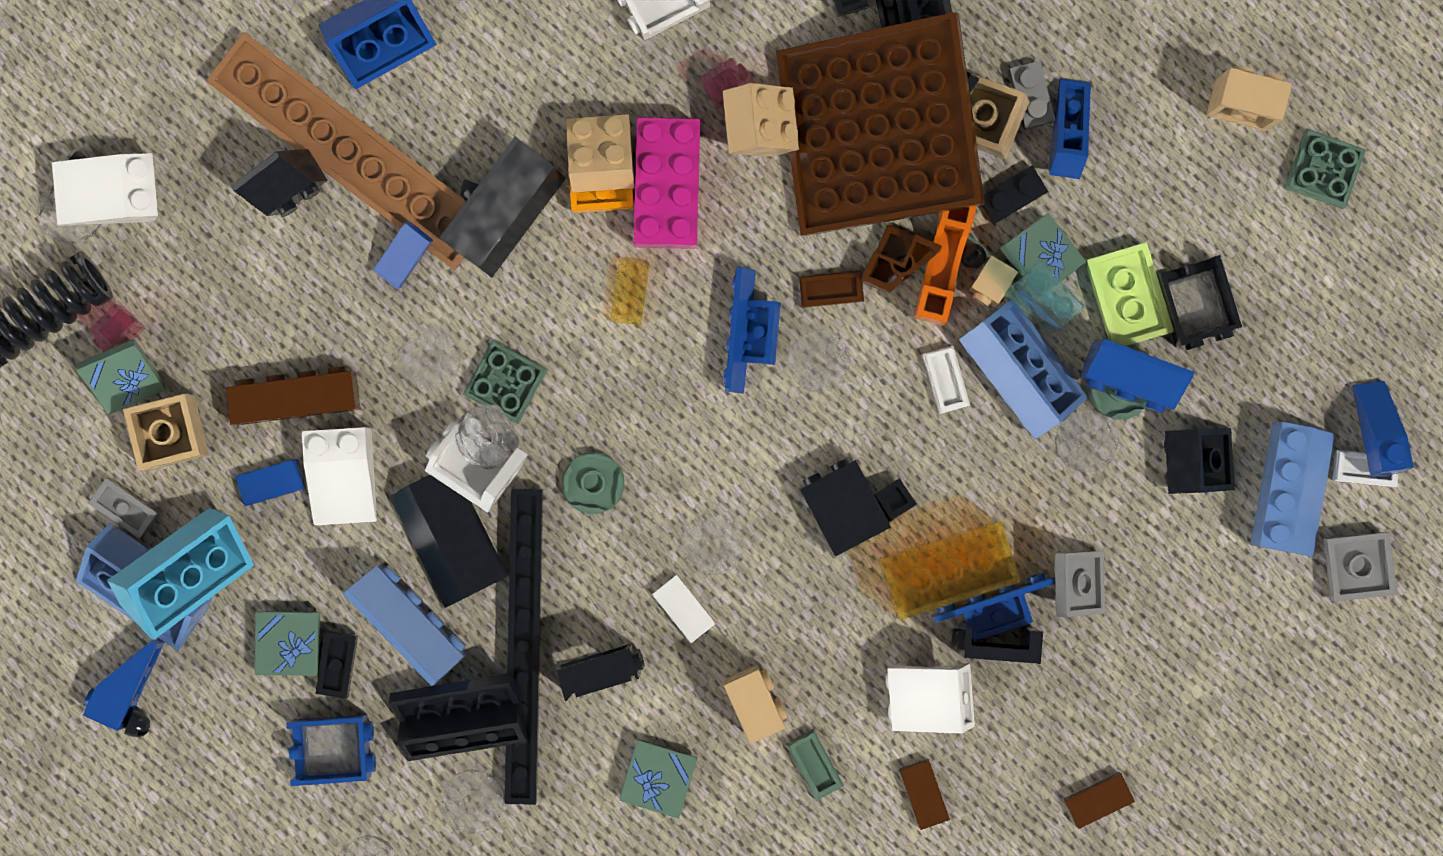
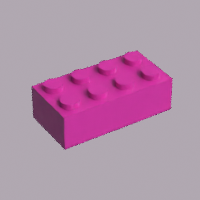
[634,118,701,249]

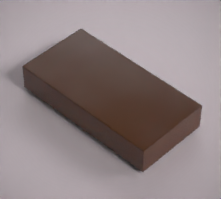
[799,270,864,308]
[899,759,950,830]
[1063,772,1135,829]

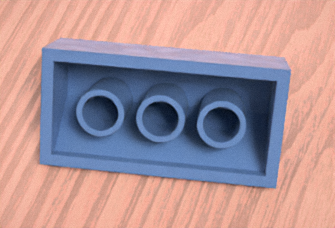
[959,298,1088,439]
[1250,422,1335,557]
[76,523,212,651]
[343,564,467,686]

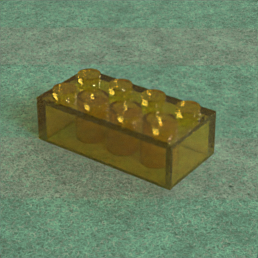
[878,521,1021,620]

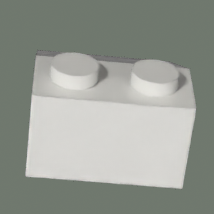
[52,153,158,226]
[302,427,377,525]

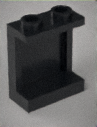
[799,458,891,557]
[952,622,1043,664]

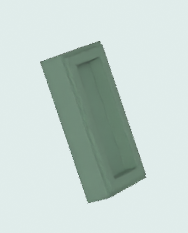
[786,729,844,801]

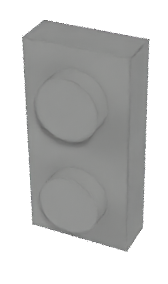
[1008,61,1055,130]
[88,478,160,539]

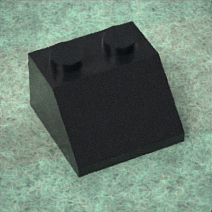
[231,149,328,217]
[1164,428,1235,494]

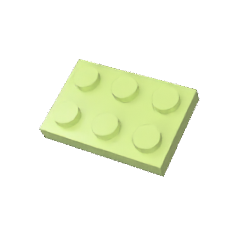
[1085,242,1174,346]

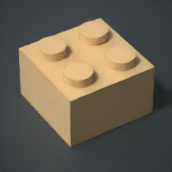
[1206,65,1292,131]
[970,74,1030,160]
[723,83,799,157]
[566,114,635,193]
[123,394,209,471]
[724,664,788,744]

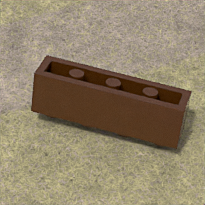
[226,366,361,426]

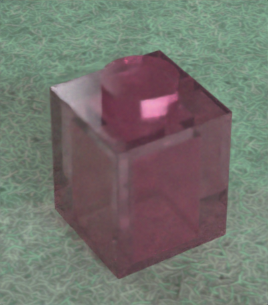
[700,58,750,110]
[88,304,146,352]

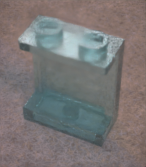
[1007,262,1084,335]

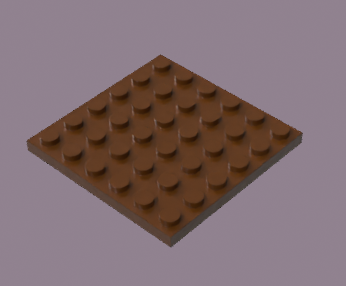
[776,12,985,236]

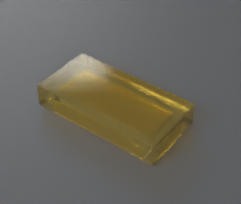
[610,259,650,326]

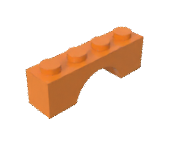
[913,206,977,326]

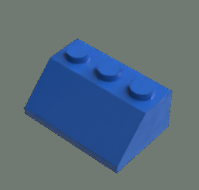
[318,0,437,90]
[1079,339,1195,413]

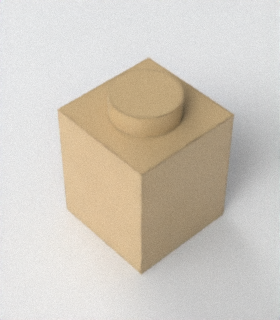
[968,255,1018,307]

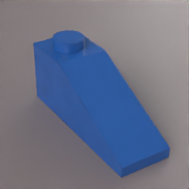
[1049,79,1091,179]
[1352,381,1414,478]
[83,639,165,731]

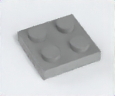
[1324,532,1397,602]
[1054,551,1105,618]

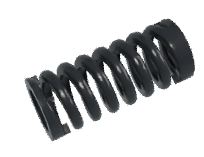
[0,251,113,368]

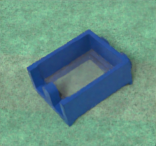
[286,714,376,786]

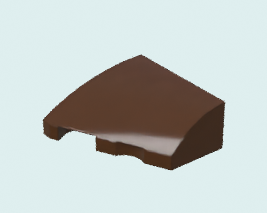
[861,225,942,293]

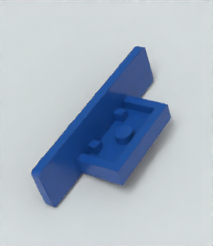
[723,266,781,394]
[931,573,1056,642]

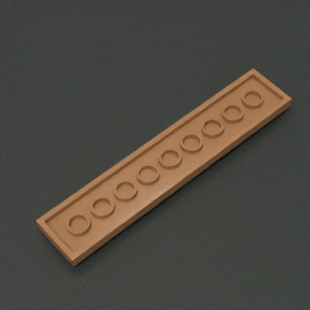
[206,32,466,271]

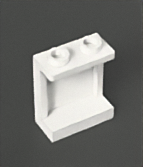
[617,0,710,41]
[425,414,528,513]
[886,663,975,733]

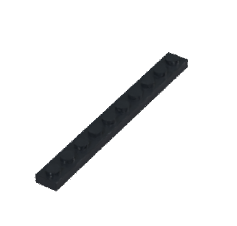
[504,489,544,805]

